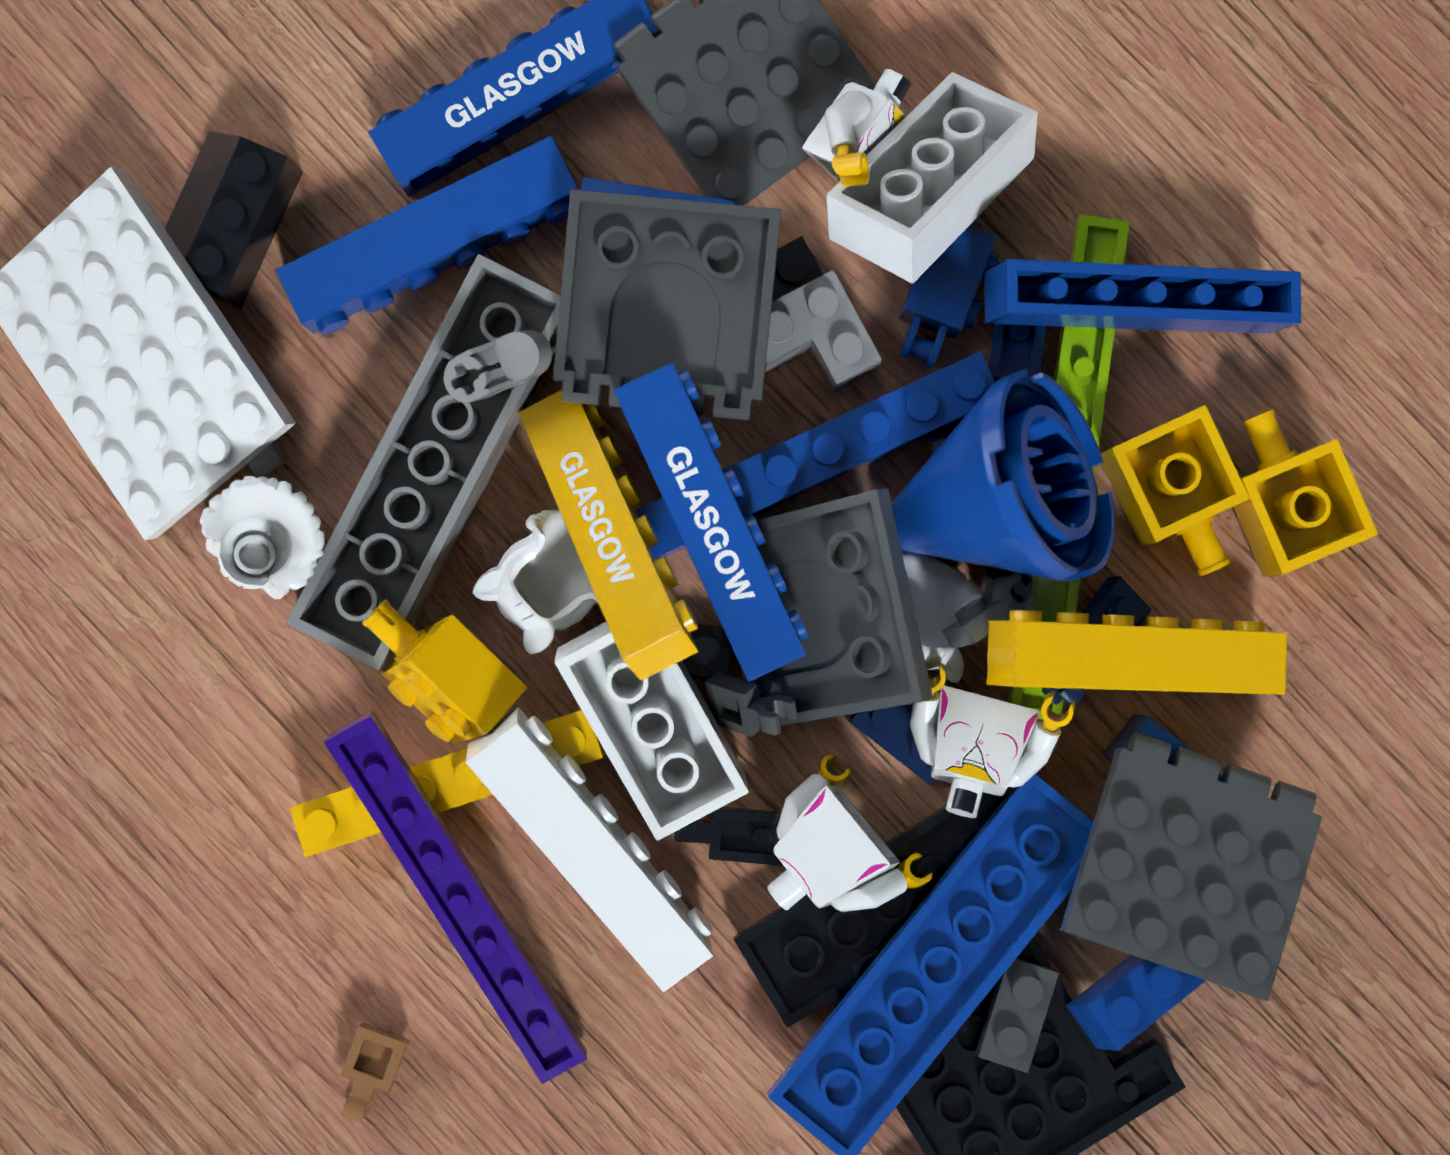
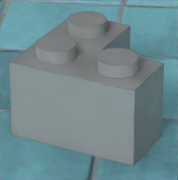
[765,270,882,393]

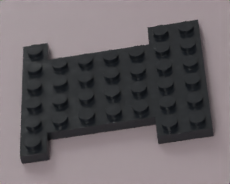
[733,792,1186,1155]

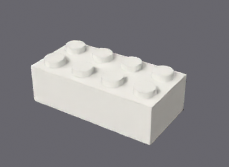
[826,72,1038,284]
[554,622,749,841]

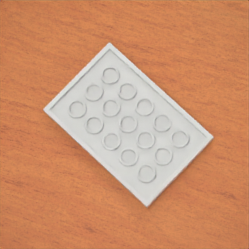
[0,167,296,541]

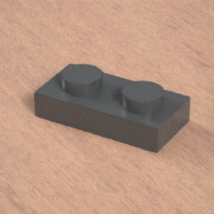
[975,957,1059,1073]

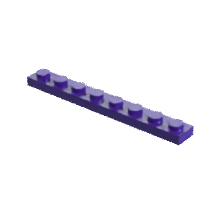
[324,710,587,1084]

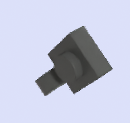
[942,573,1036,649]
[705,671,797,737]

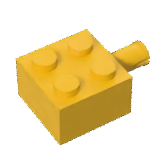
[1101,405,1250,576]
[1233,409,1379,577]
[362,599,528,744]

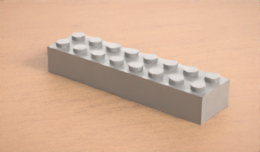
[286,254,561,671]

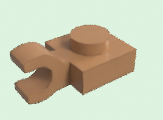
[340,1023,410,1123]

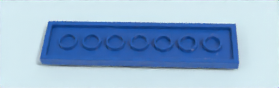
[767,774,1093,1155]

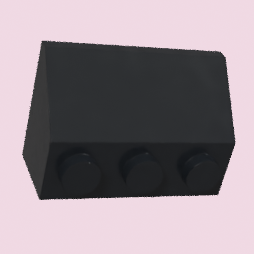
[165,131,303,309]

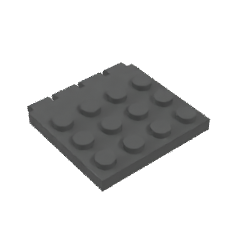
[613,0,875,206]
[553,189,781,420]
[742,488,933,726]
[1060,731,1322,1001]

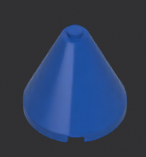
[891,369,1115,581]

